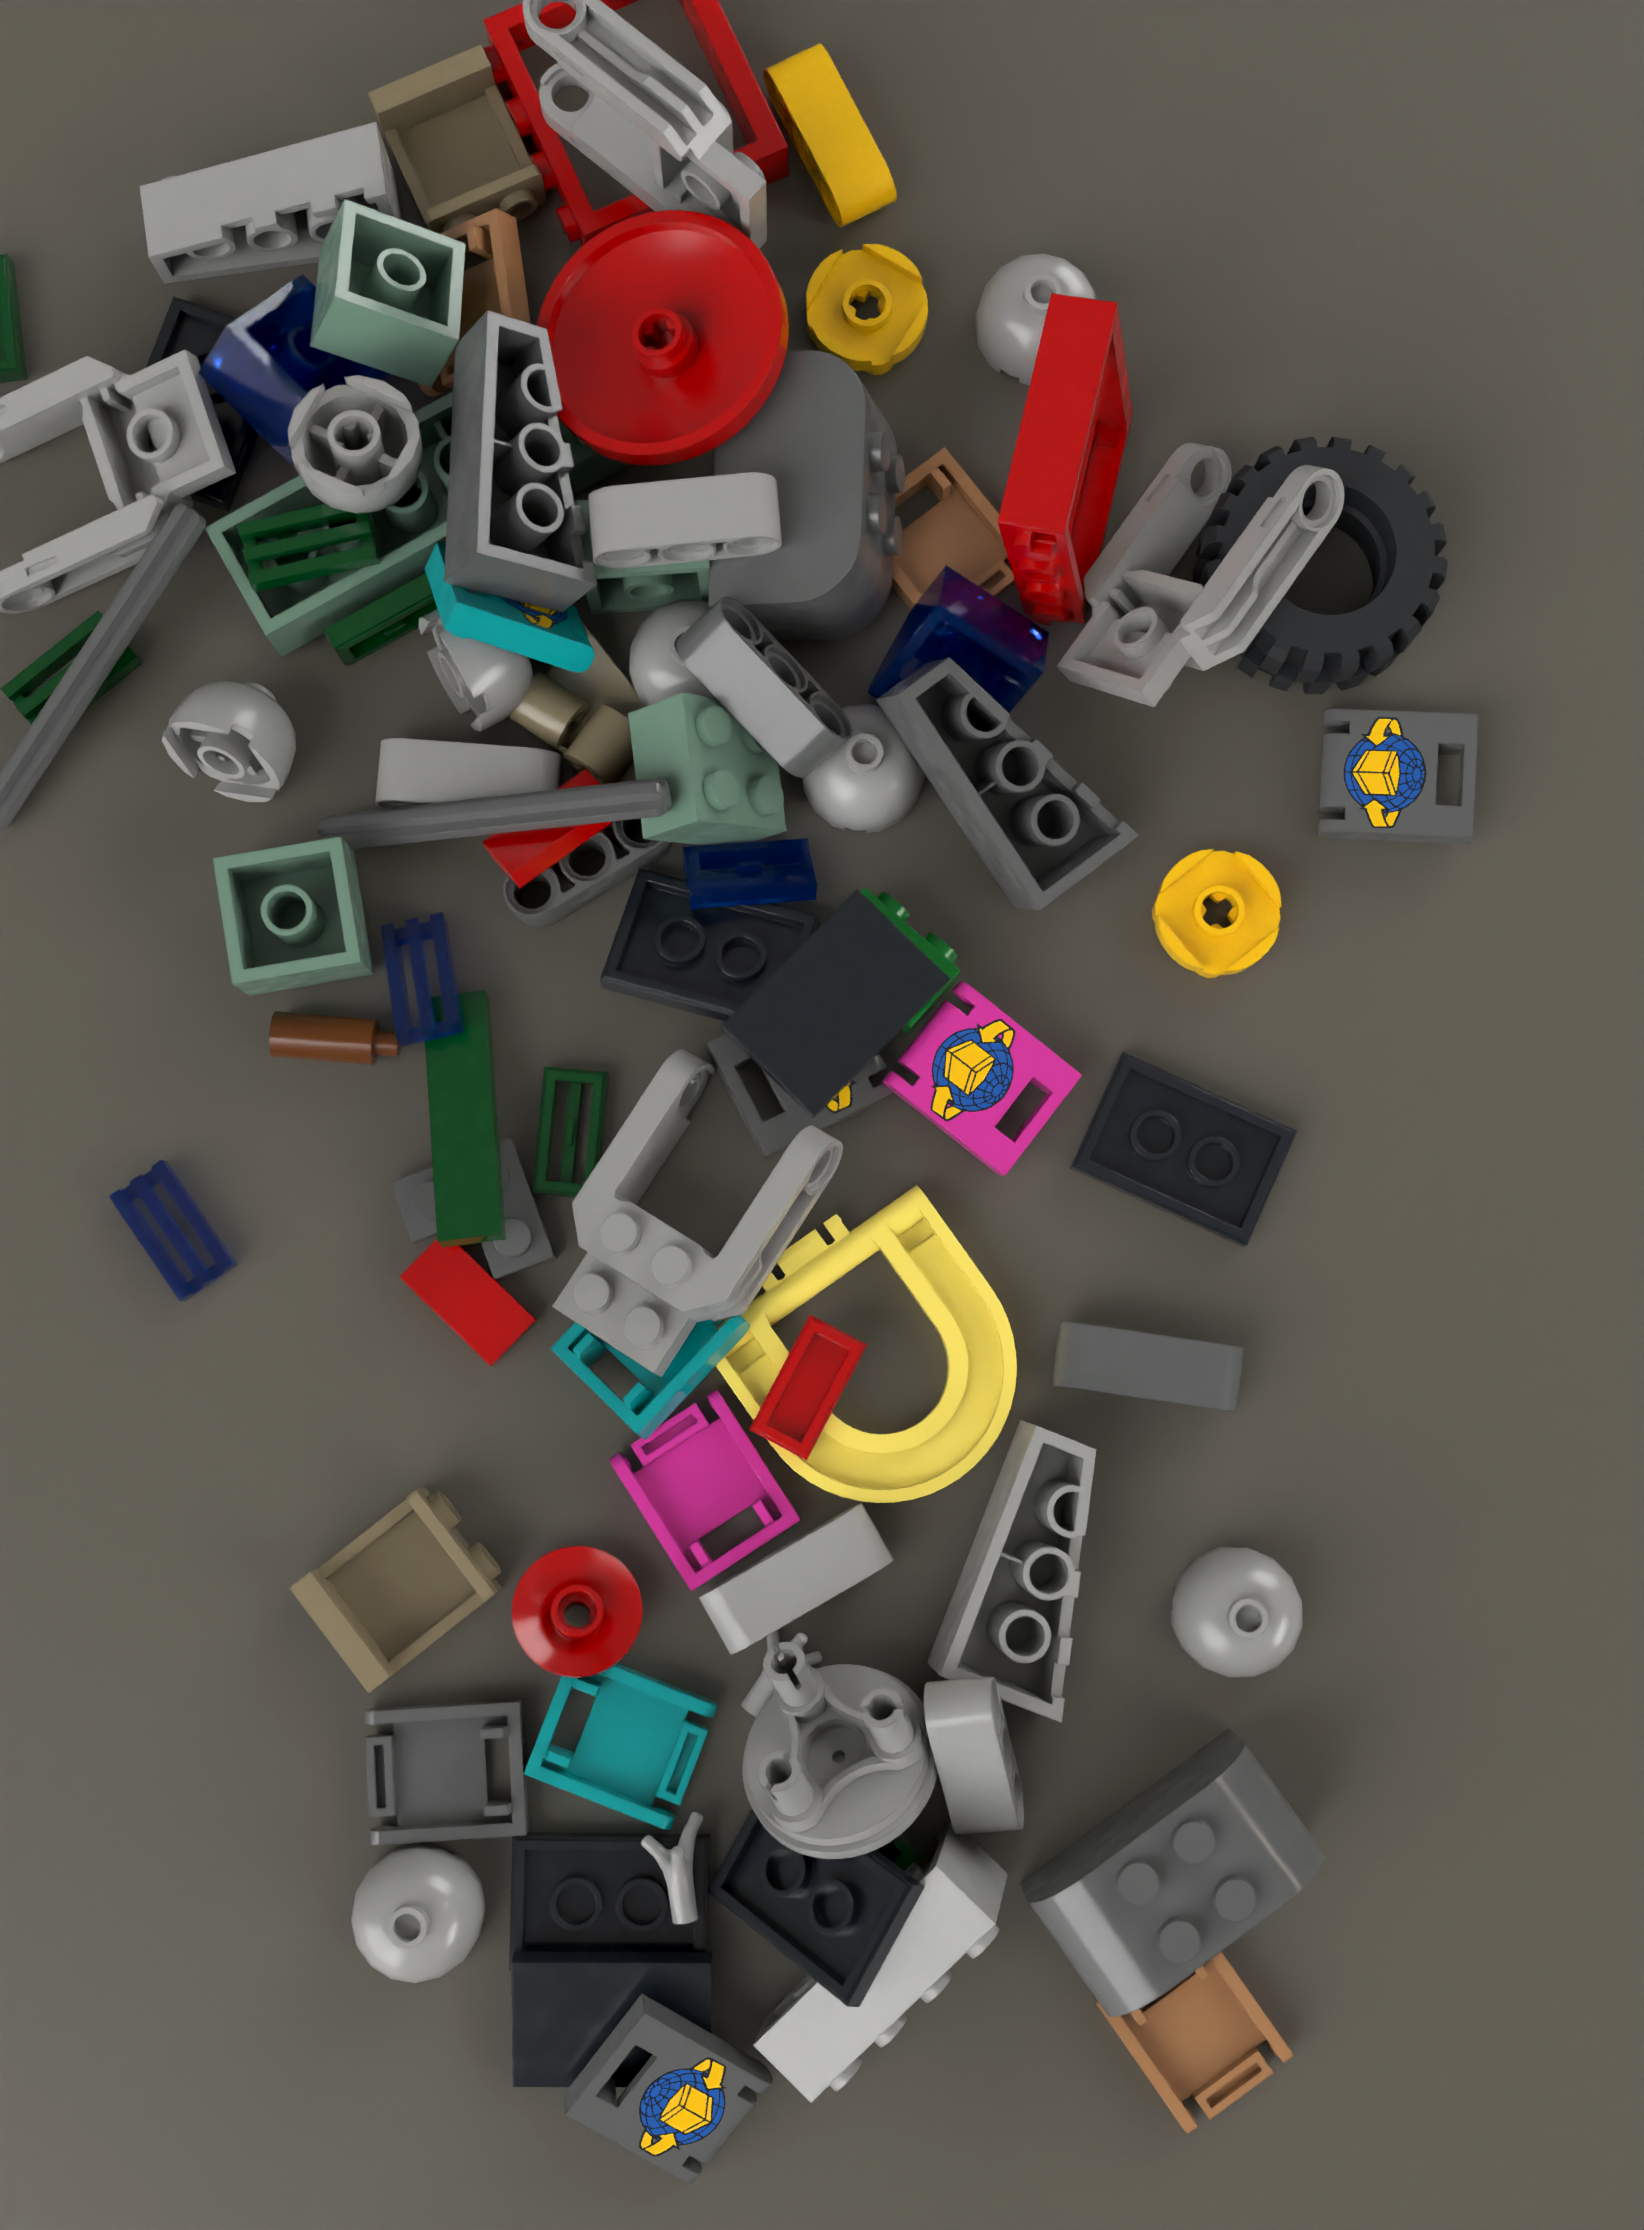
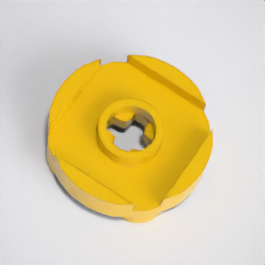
[806,244,928,375]
[1152,849,1282,978]

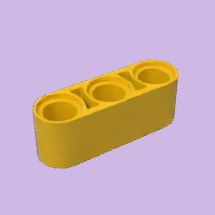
[763,43,897,228]

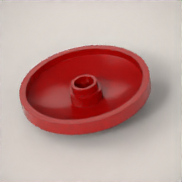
[537,210,789,465]

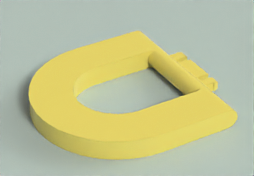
[716,1185,1017,1503]

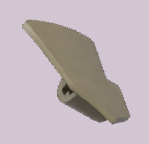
[510,623,646,784]

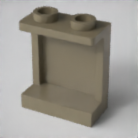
[368,44,547,233]
[289,1487,503,1693]

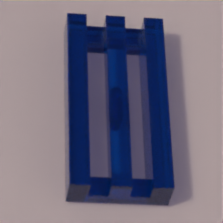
[682,838,817,909]
[381,912,464,1046]
[109,1160,238,1302]

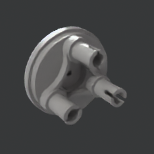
[743,1642,938,1859]

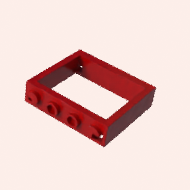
[483,0,789,246]
[997,293,1133,626]

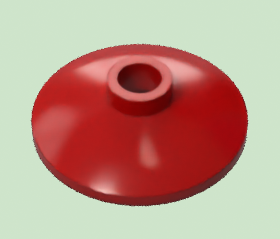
[511,1546,643,1678]

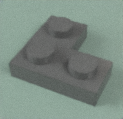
[390,1137,557,1280]

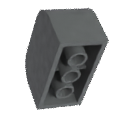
[708,350,905,642]
[1020,1728,1325,2017]

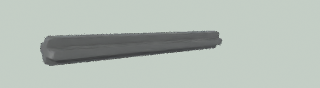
[0,503,206,831]
[317,778,672,849]

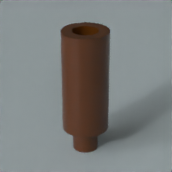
[269,1011,401,1065]

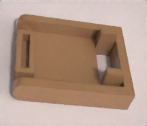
[418,208,531,397]
[891,447,1015,641]
[1093,1952,1294,2135]

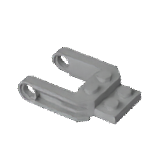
[523,0,767,249]
[0,350,236,614]
[1057,443,1345,707]
[552,1049,843,1377]

